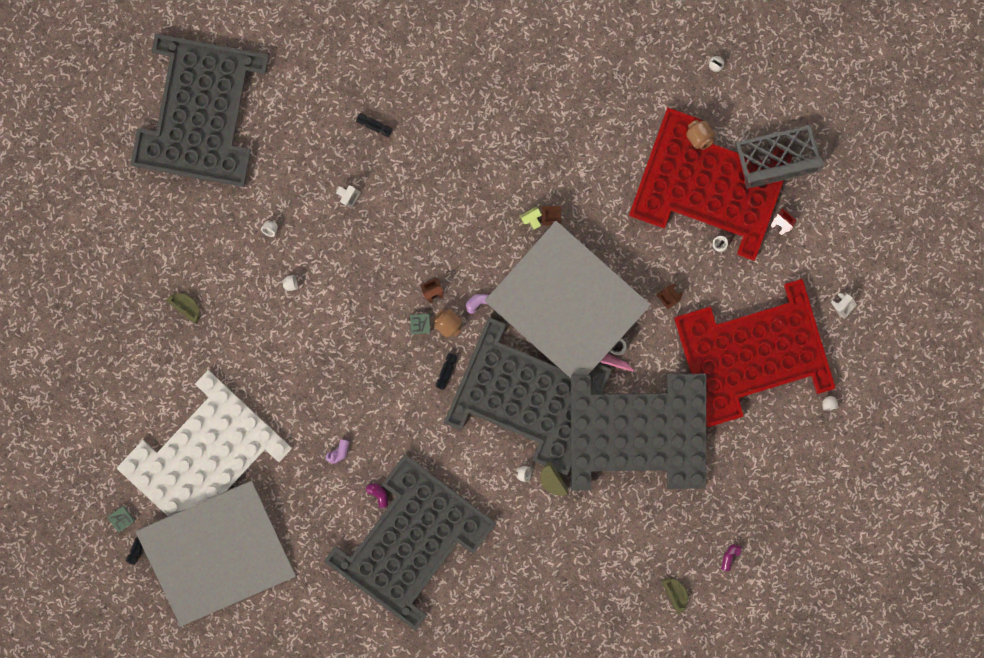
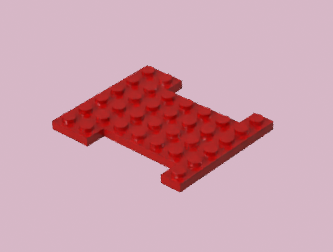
[628,107,793,261]
[673,279,836,428]

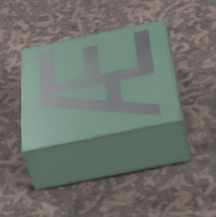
[410,314,430,334]
[107,506,135,533]

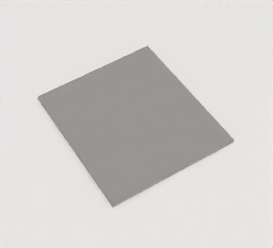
[485,221,651,378]
[135,480,296,627]

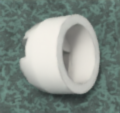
[709,56,724,72]
[261,220,278,237]
[713,236,728,252]
[283,275,298,291]
[822,396,839,411]
[516,466,532,482]

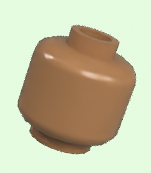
[686,120,715,150]
[433,309,462,337]

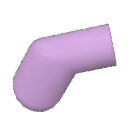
[465,294,489,314]
[326,439,350,464]

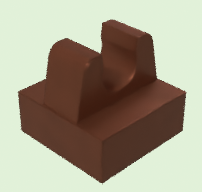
[541,206,561,226]
[420,278,443,303]
[656,284,683,309]

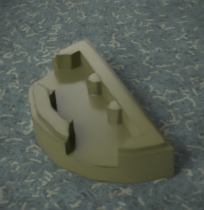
[165,293,200,324]
[540,461,569,496]
[661,578,689,615]

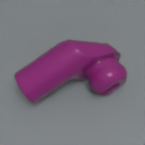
[366,483,388,508]
[721,544,741,571]

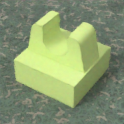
[520,207,542,230]

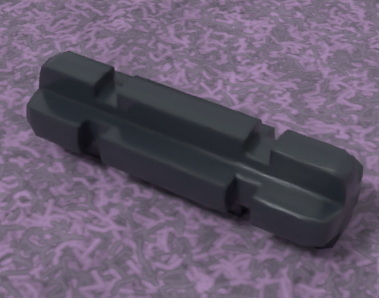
[356,113,393,137]
[435,353,457,390]
[126,537,143,565]

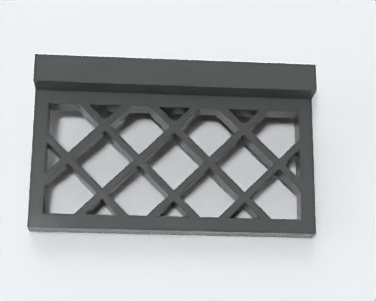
[735,125,823,189]

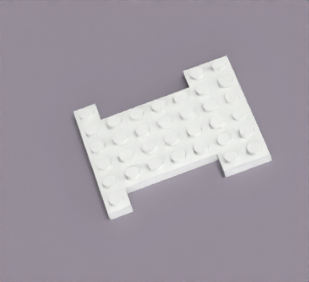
[117,370,292,516]

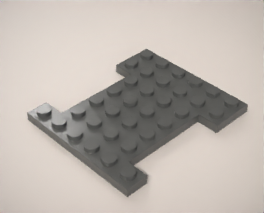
[130,34,269,187]
[444,317,612,475]
[571,373,706,491]
[324,454,496,631]

